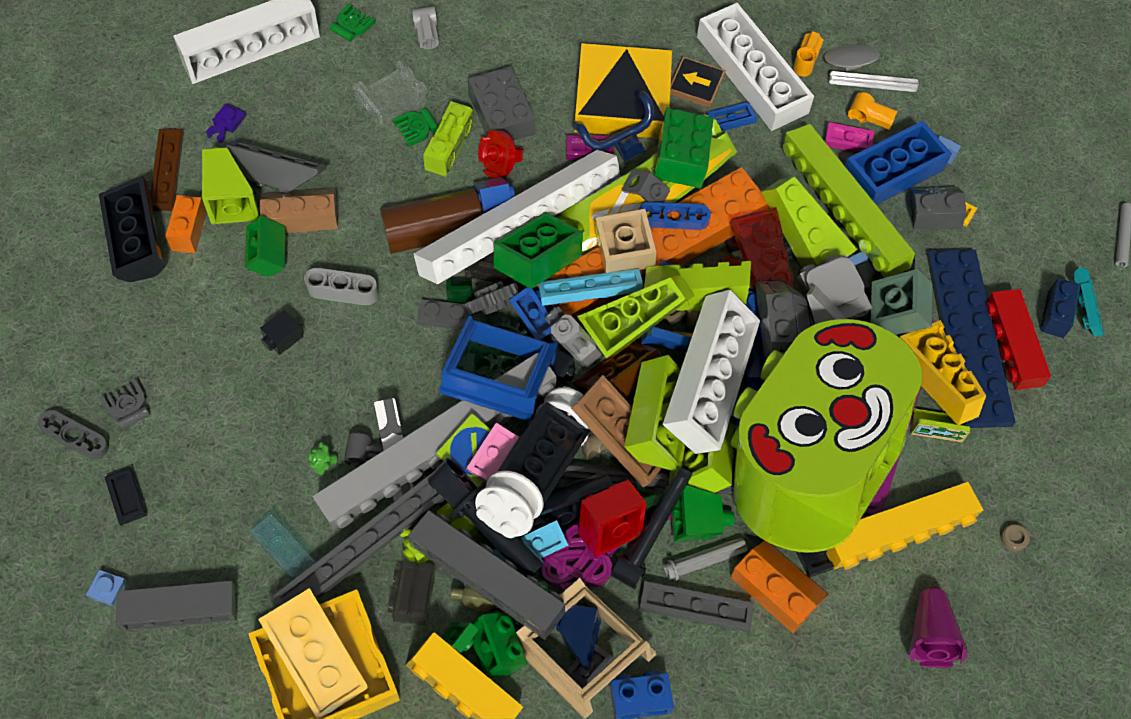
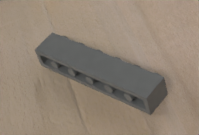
[408,510,565,640]

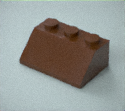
[573,342,661,404]

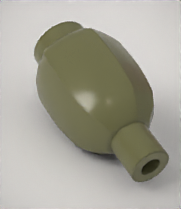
[451,586,500,612]

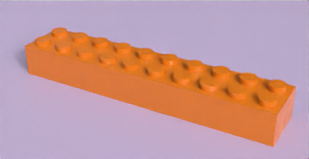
[535,167,769,323]

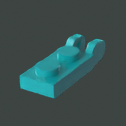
[1073,267,1104,336]

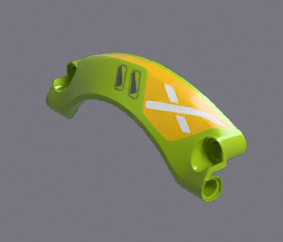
[555,114,737,256]

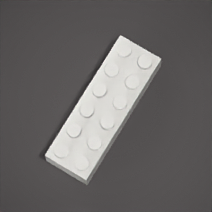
[174,0,320,84]
[697,3,814,131]
[663,290,760,454]

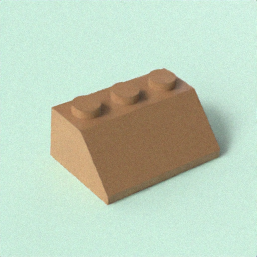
[260,188,338,233]

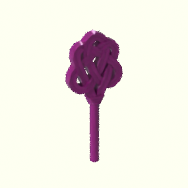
[541,513,672,592]

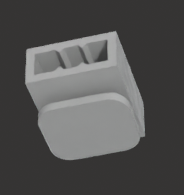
[796,254,872,320]

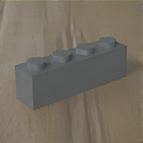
[116,578,237,632]

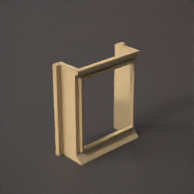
[516,578,656,719]

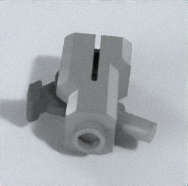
[545,307,602,367]

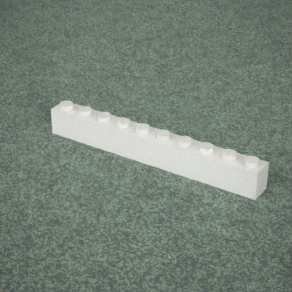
[414,150,620,284]

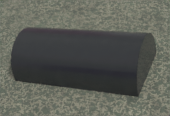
[99,176,164,282]
[520,471,613,537]

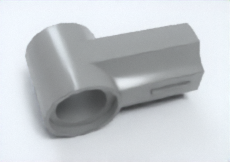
[412,6,439,49]

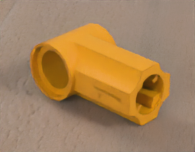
[793,31,824,77]
[848,92,898,130]

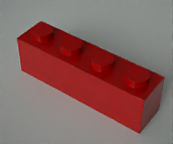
[985,289,1051,390]

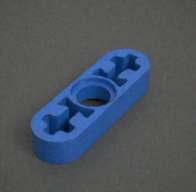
[638,202,711,230]

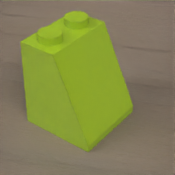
[202,147,260,224]

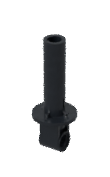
[427,458,544,577]

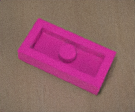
[825,122,874,153]

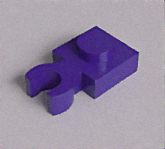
[206,104,246,143]

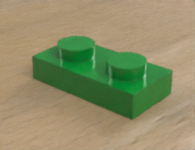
[441,622,479,653]

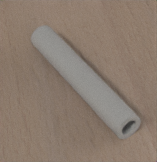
[1115,203,1131,267]

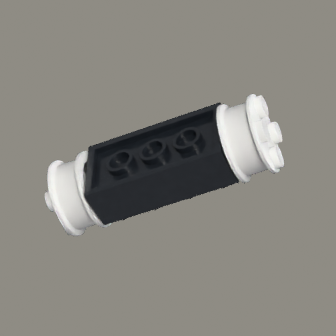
[475,386,591,538]

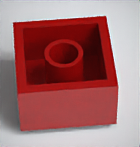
[578,480,647,557]

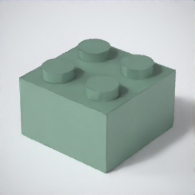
[870,269,932,336]

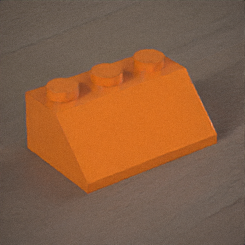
[730,541,828,634]

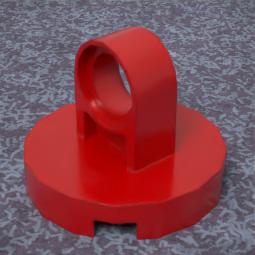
[478,130,524,178]

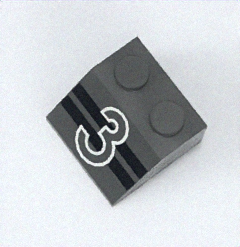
[909,187,967,230]

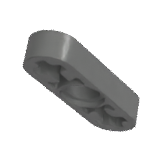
[38,410,109,460]

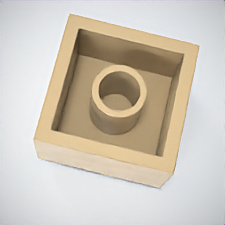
[595,209,656,273]

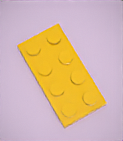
[258,588,369,719]

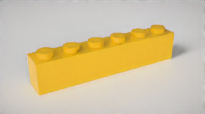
[826,482,983,570]

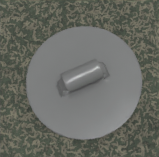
[825,44,879,72]

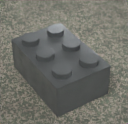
[468,66,535,141]

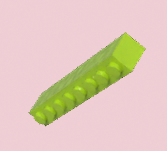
[783,124,915,278]

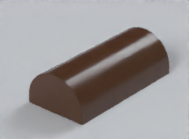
[380,189,483,254]

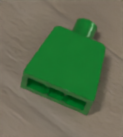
[672,485,735,543]

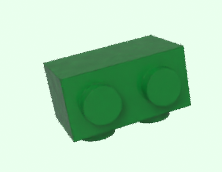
[245,216,286,277]
[472,612,528,679]

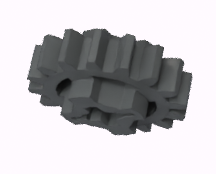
[465,282,520,316]

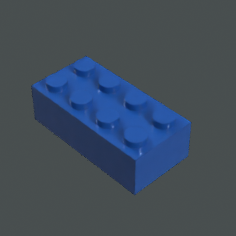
[845,121,952,205]

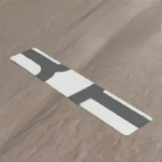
[374,398,413,502]

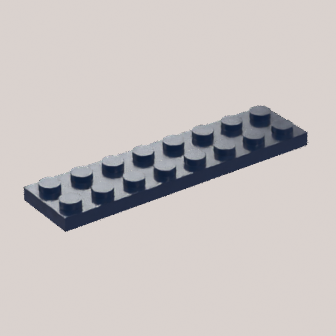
[927,250,1016,428]

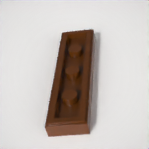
[150,129,184,211]

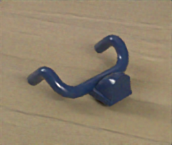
[572,90,655,162]

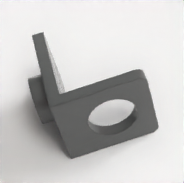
[622,170,670,203]

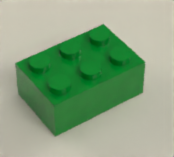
[654,107,713,189]
[494,212,583,289]

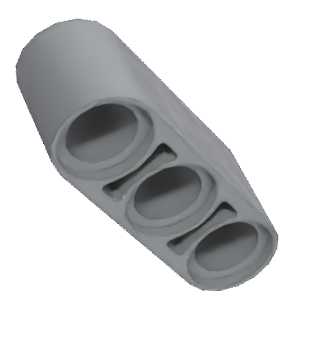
[304,268,378,305]

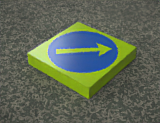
[435,414,512,487]

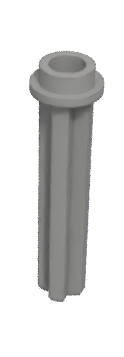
[663,538,748,581]

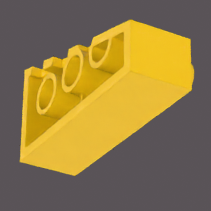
[900,320,986,425]
[405,632,523,719]

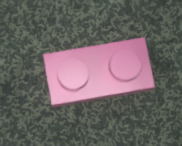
[466,423,519,482]

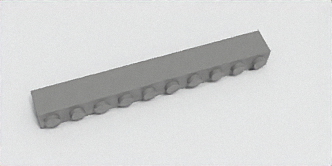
[312,352,556,530]

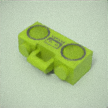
[423,101,473,177]

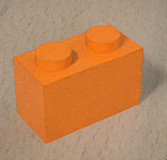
[165,195,207,253]

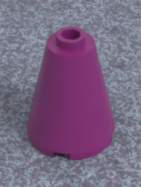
[909,587,968,668]

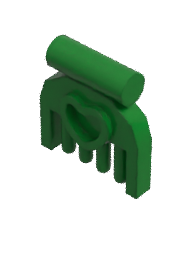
[330,4,376,42]
[393,108,439,147]

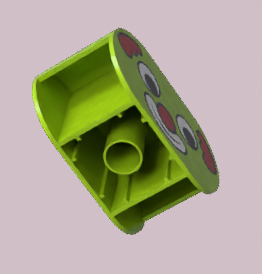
[731,319,922,552]

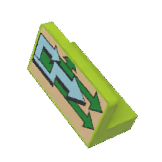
[911,408,970,442]

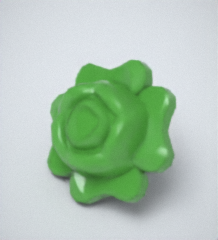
[308,442,337,475]

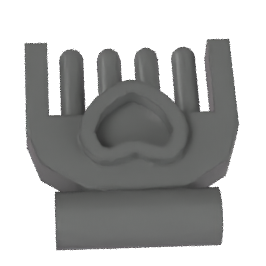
[99,379,149,429]

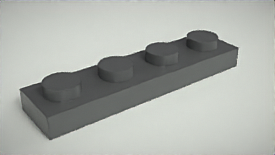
[639,581,754,632]

